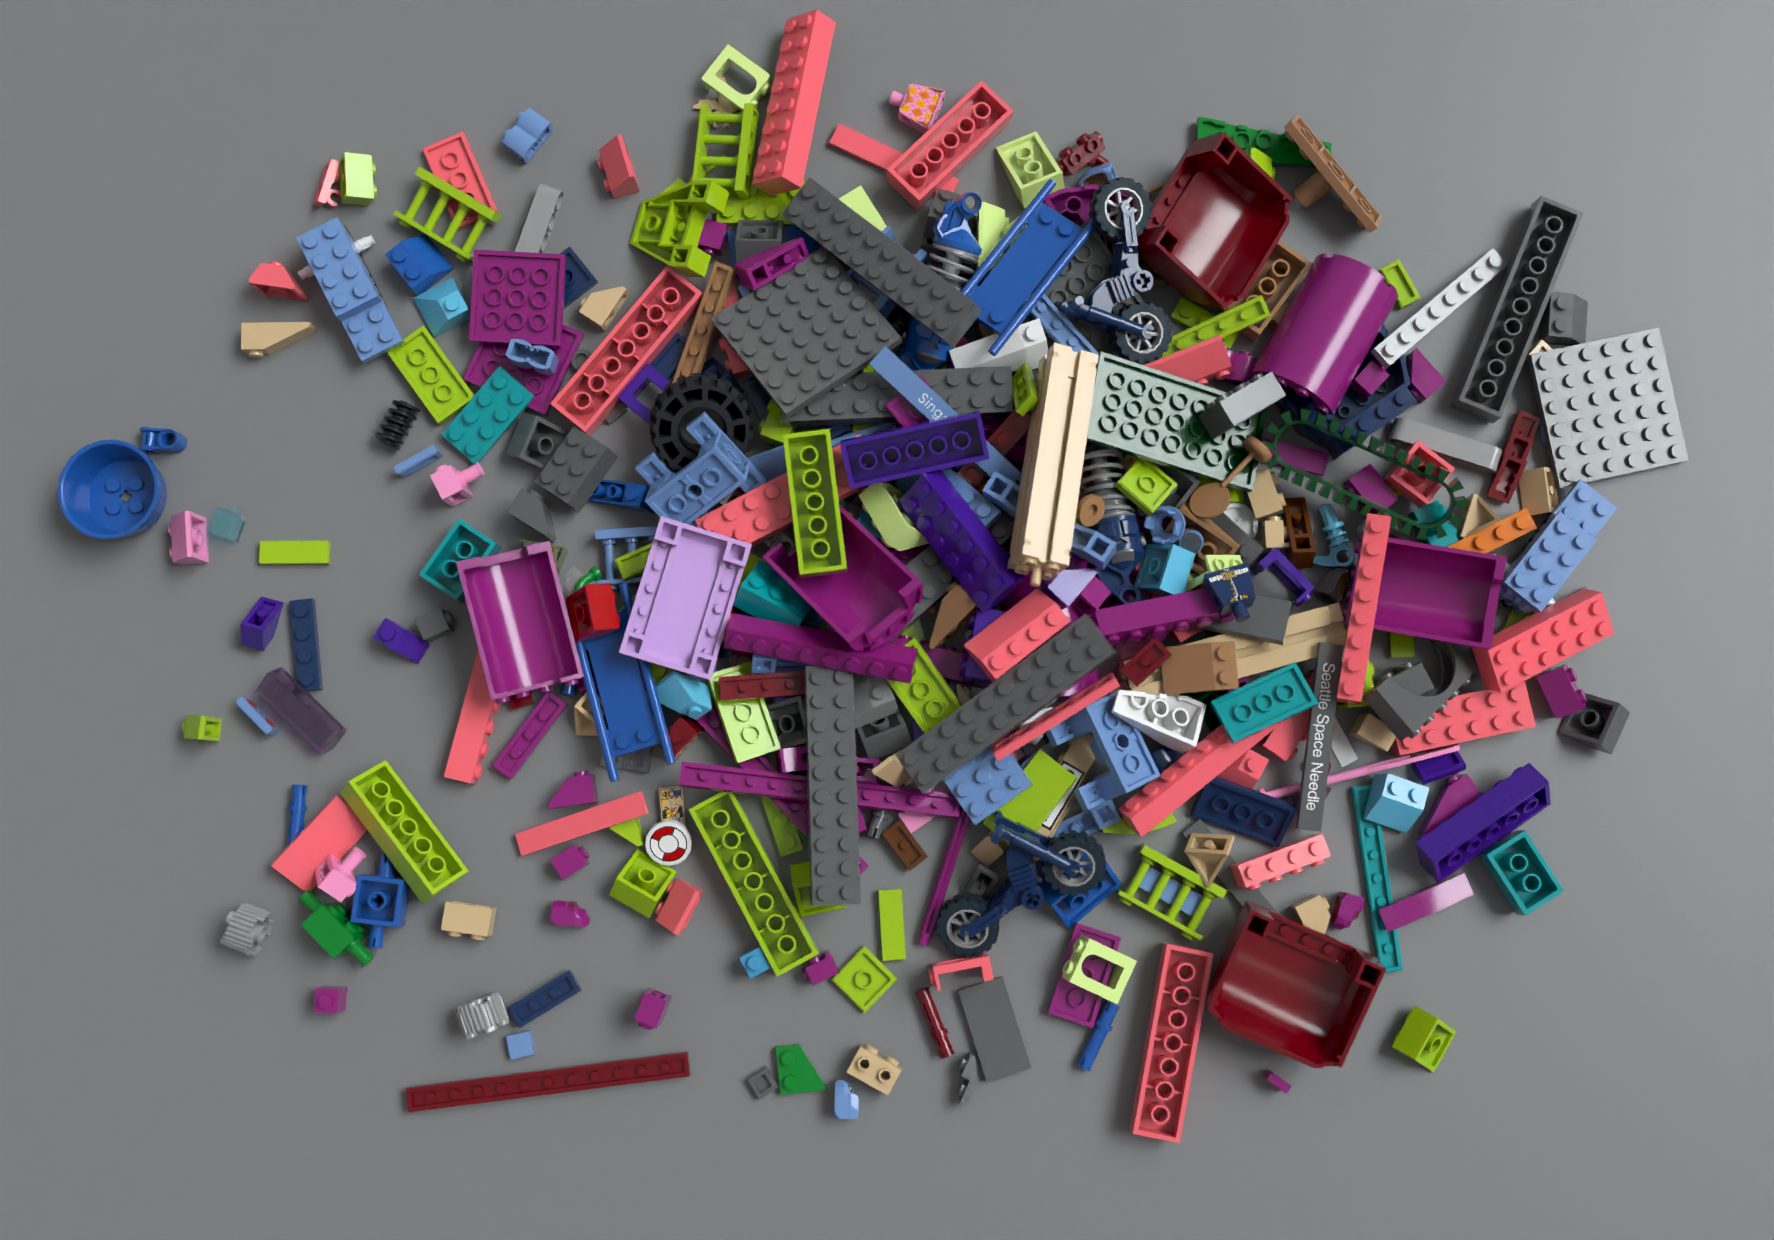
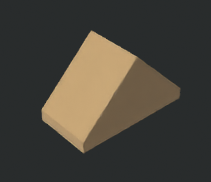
[1348,713,1396,752]

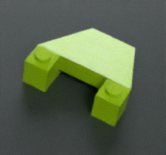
[630,180,729,277]

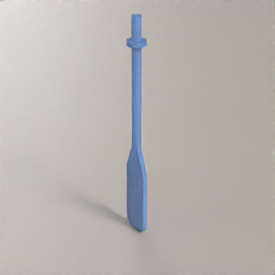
[748,423,898,484]

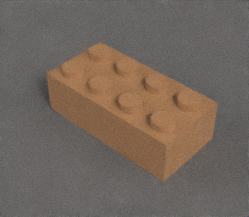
[1218,240,1312,342]

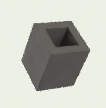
[415,608,455,642]

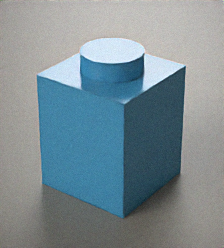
[740,946,771,979]

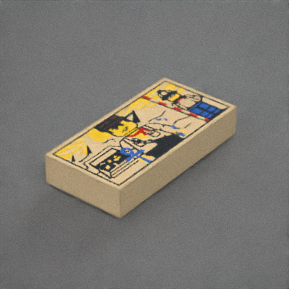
[659,787,686,826]

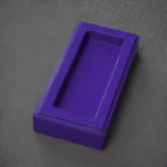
[1412,751,1466,785]

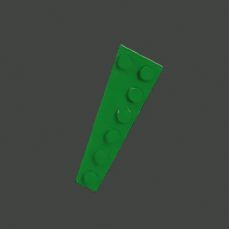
[1196,117,1332,167]

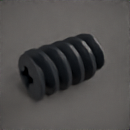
[375,400,421,451]

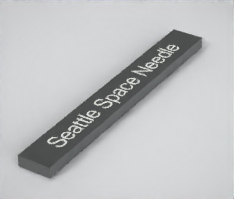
[1296,642,1343,832]

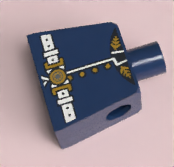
[1202,562,1255,622]

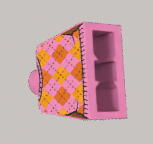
[889,84,945,135]

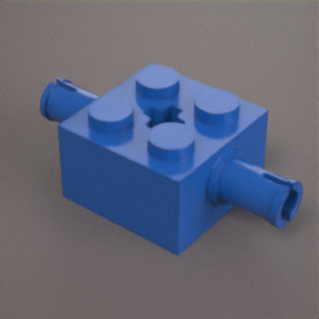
[350,852,410,948]

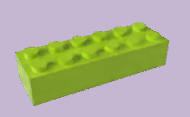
[783,429,848,578]
[340,760,469,905]

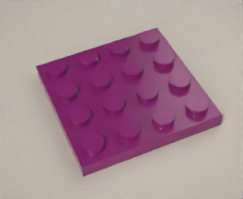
[469,249,567,347]
[463,325,584,416]

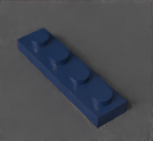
[289,598,323,692]

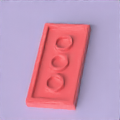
[422,131,499,230]
[271,794,367,892]

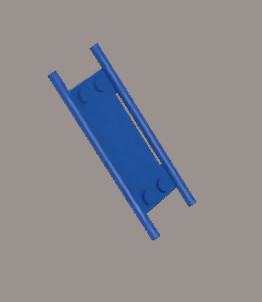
[960,179,1095,356]
[565,583,676,782]

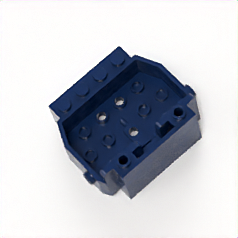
[1275,325,1417,460]

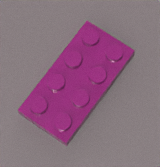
[1048,923,1121,1028]

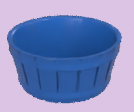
[58,440,167,539]

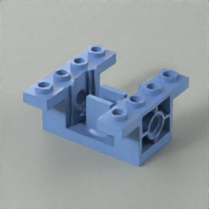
[635,412,766,528]
[1046,692,1160,812]

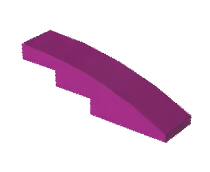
[1378,872,1474,932]

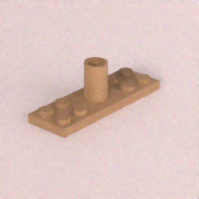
[1284,113,1382,233]

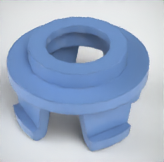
[1144,506,1186,544]

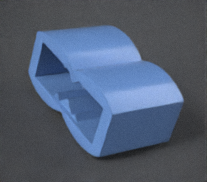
[502,108,553,163]
[506,339,559,375]

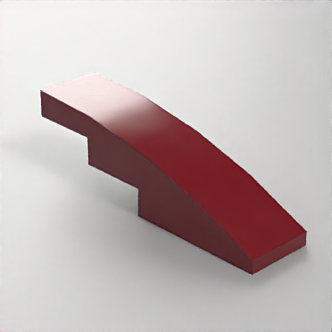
[1487,410,1541,504]

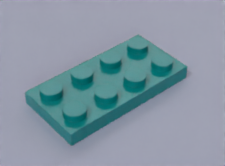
[441,366,536,464]
[1210,662,1318,744]

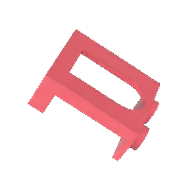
[928,952,994,991]

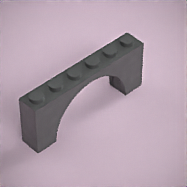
[1363,639,1479,741]

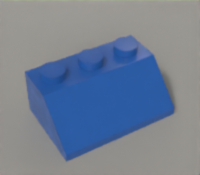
[1043,852,1122,929]

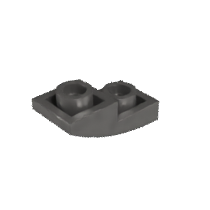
[957,1052,976,1106]

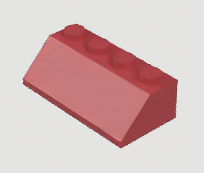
[1144,335,1234,386]
[963,588,1070,683]

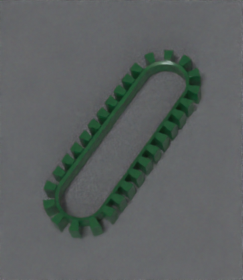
[1262,407,1467,540]

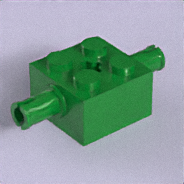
[298,890,374,967]

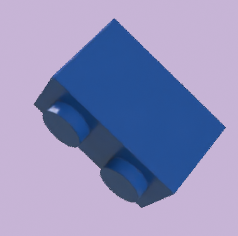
[384,234,454,295]

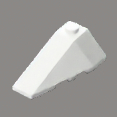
[949,318,1048,371]
[1111,690,1206,753]

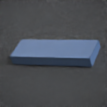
[1139,867,1203,916]

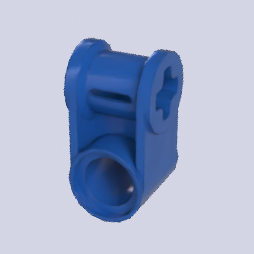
[138,427,187,453]

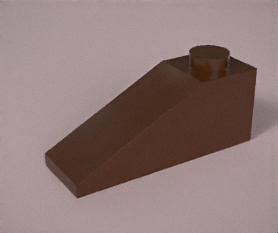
[1282,497,1316,569]

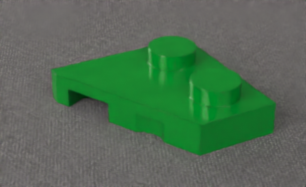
[776,1044,826,1095]

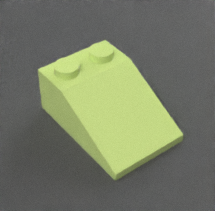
[996,131,1065,209]

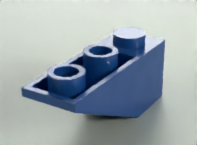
[588,479,656,514]

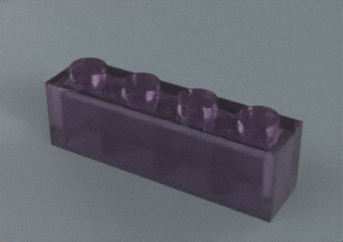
[255,667,347,755]

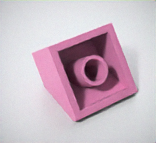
[168,511,209,565]

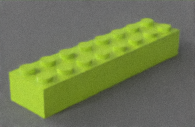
[688,792,820,977]

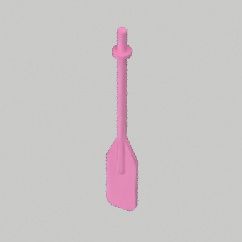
[1258,744,1460,798]

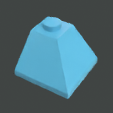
[413,277,471,337]
[655,670,711,720]

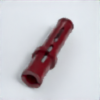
[915,987,955,1059]

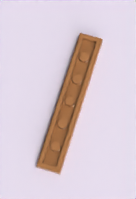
[672,261,737,384]

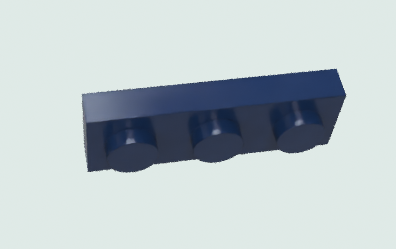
[508,970,582,1028]

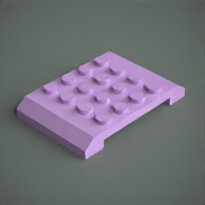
[619,516,752,680]

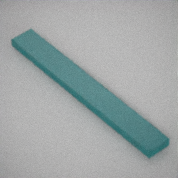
[1350,784,1403,973]

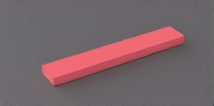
[829,123,960,195]
[992,672,1120,761]
[515,791,649,856]

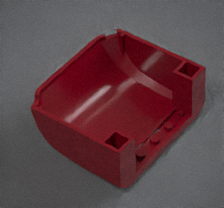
[1137,132,1293,309]
[1207,901,1386,1068]

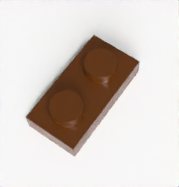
[882,820,928,871]

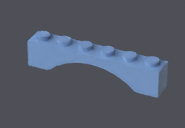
[982,471,1116,570]

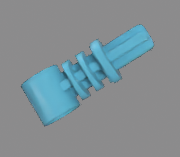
[1313,503,1355,569]

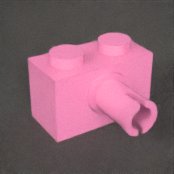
[430,462,485,507]
[315,847,366,902]

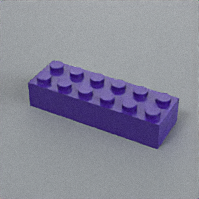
[840,410,990,489]
[897,469,1025,612]
[1415,763,1551,883]

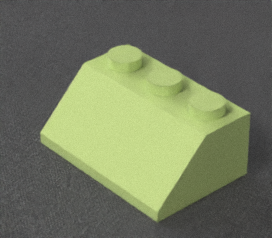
[976,202,1009,281]
[859,481,928,551]

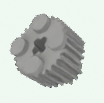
[220,903,275,957]
[455,992,510,1040]

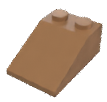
[1156,501,1240,575]
[929,581,978,649]
[1161,641,1239,695]

